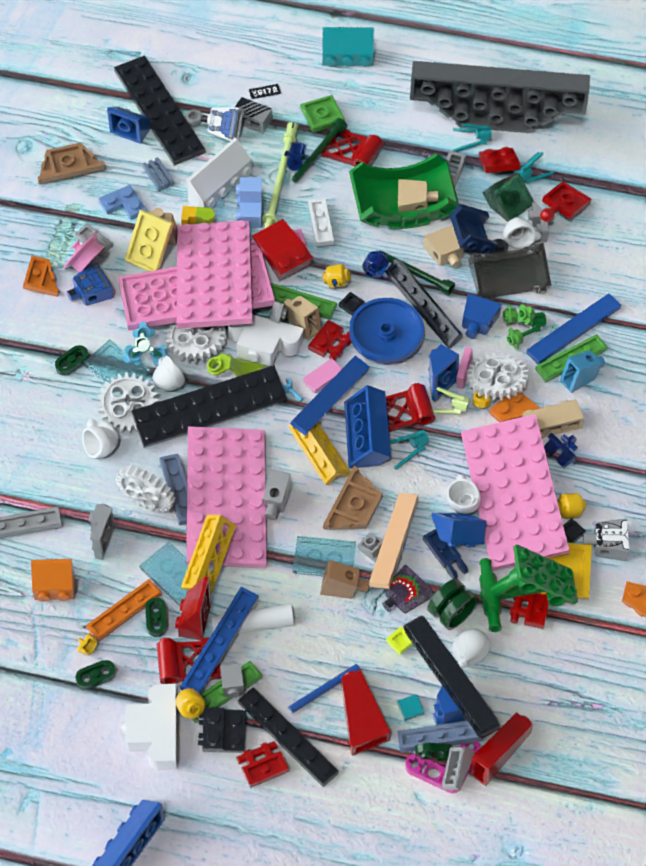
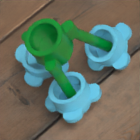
[123,322,171,366]

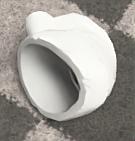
[503,217,541,248]
[152,355,185,391]
[82,419,118,459]
[446,474,481,515]
[452,629,490,668]

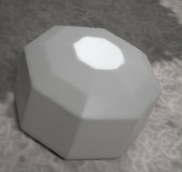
[185,109,202,127]

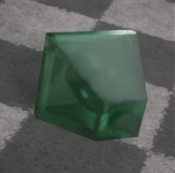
[482,173,534,222]

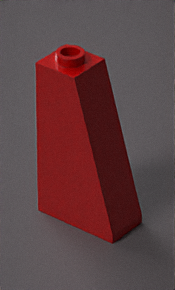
[341,670,391,756]
[469,712,533,786]

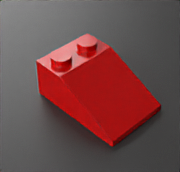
[252,219,313,281]
[175,576,211,640]

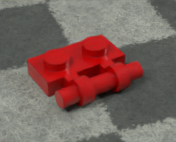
[308,320,351,361]
[509,593,549,629]
[236,741,289,788]

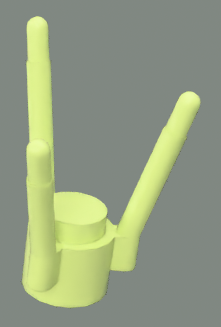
[433,387,469,415]

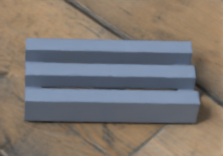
[142,157,174,191]

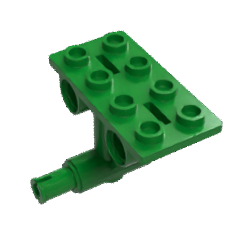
[479,544,578,632]

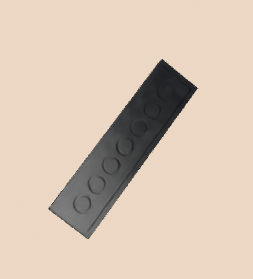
[114,55,205,166]
[131,365,287,448]

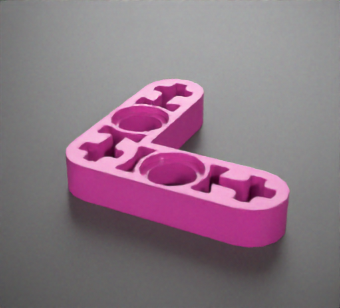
[405,742,480,794]

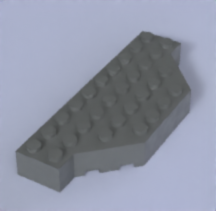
[410,61,590,133]

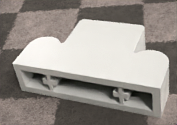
[227,315,304,366]
[122,684,177,770]

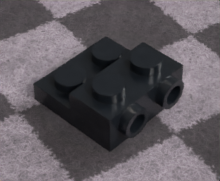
[198,707,246,753]

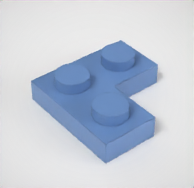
[98,185,147,220]

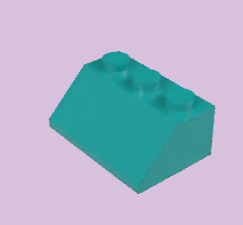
[322,27,374,66]

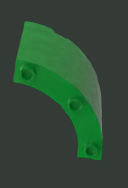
[349,153,459,229]

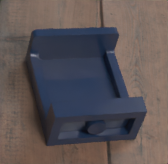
[449,204,498,256]

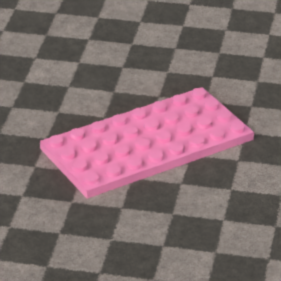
[177,220,253,329]
[118,252,275,331]
[461,414,570,571]
[186,427,266,568]

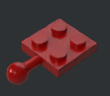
[540,181,592,223]

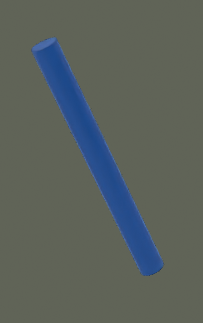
[288,664,360,714]

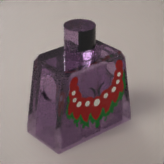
[382,564,432,613]

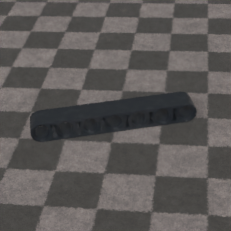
[403,615,501,739]

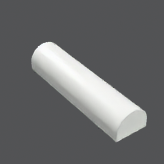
[211,604,294,634]

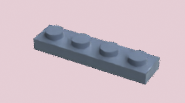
[159,454,187,525]
[398,721,483,753]

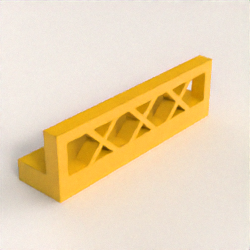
[289,422,351,485]
[181,515,236,597]

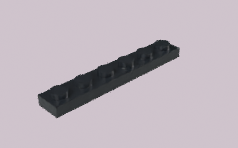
[385,259,463,348]
[238,687,338,787]

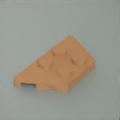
[38,142,105,185]
[323,466,382,530]

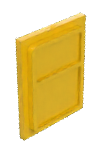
[541,543,592,599]

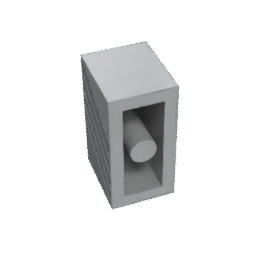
[234,97,273,134]

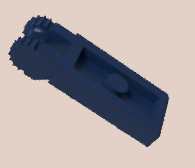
[422,529,468,579]

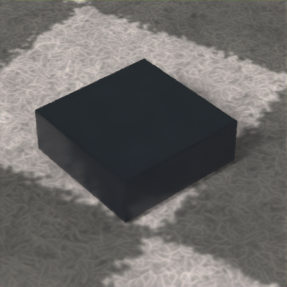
[339,292,365,316]
[563,518,586,543]

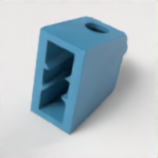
[560,350,605,393]

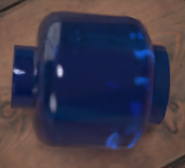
[362,251,389,278]

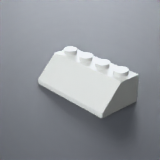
[187,138,252,208]

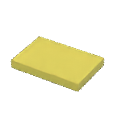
[124,209,174,271]

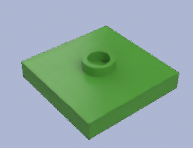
[300,95,345,133]

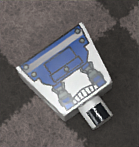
[201,108,244,141]

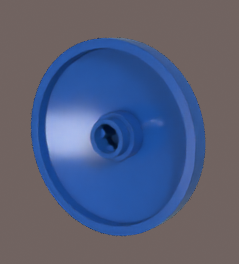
[349,298,424,363]

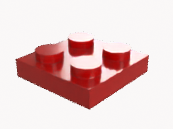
[479,147,520,173]

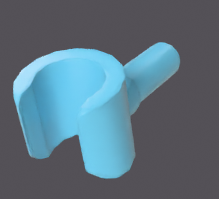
[281,378,303,402]

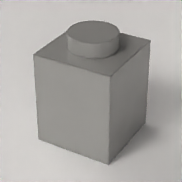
[220,663,244,698]

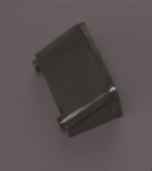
[468,243,552,301]

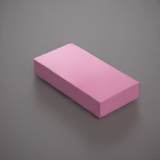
[456,347,473,389]
[303,358,342,393]

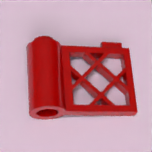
[321,129,383,167]
[386,383,435,432]
[156,637,221,684]

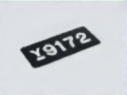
[249,84,281,99]

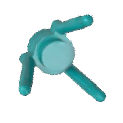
[452,123,492,152]
[514,152,554,184]
[389,430,429,470]

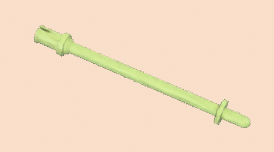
[262,122,298,229]

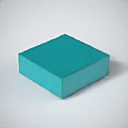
[397,694,424,721]

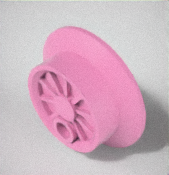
[63,230,105,273]

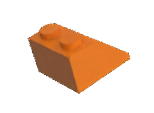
[31,559,75,602]

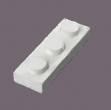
[308,198,334,247]

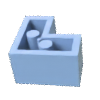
[236,177,262,228]

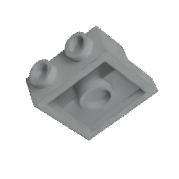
[89,503,115,560]

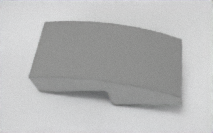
[528,202,549,242]
[269,300,287,322]
[357,532,402,563]

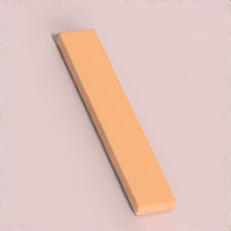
[369,493,419,589]

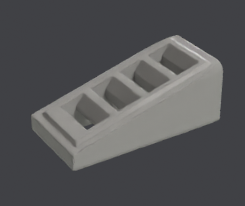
[447,150,466,187]
[442,747,475,789]

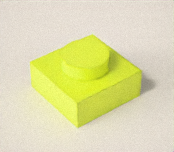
[386,626,413,655]

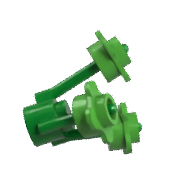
[502,304,547,349]

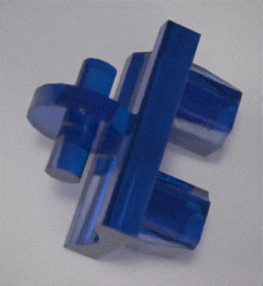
[284,142,309,171]
[544,433,578,468]

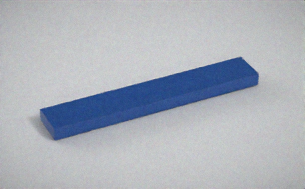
[526,293,621,364]
[290,355,370,436]
[180,586,259,694]

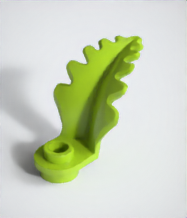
[207,353,266,377]

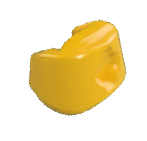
[77,633,98,655]

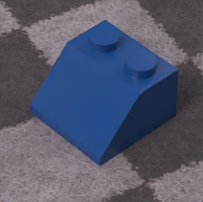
[107,106,150,144]
[428,344,459,401]
[432,512,486,547]
[433,686,466,725]

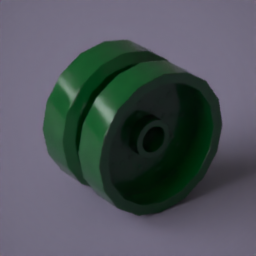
[427,578,479,630]

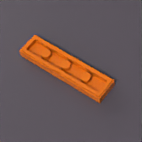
[86,579,162,642]

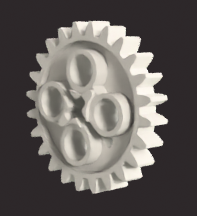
[165,322,226,363]
[467,353,528,401]
[97,372,159,434]
[115,465,175,513]

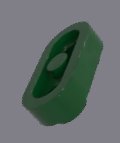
[55,345,89,375]
[145,597,167,637]
[75,660,116,690]
[415,743,452,761]

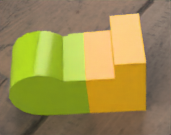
[181,206,216,225]

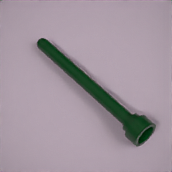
[292,118,348,182]
[377,250,455,296]

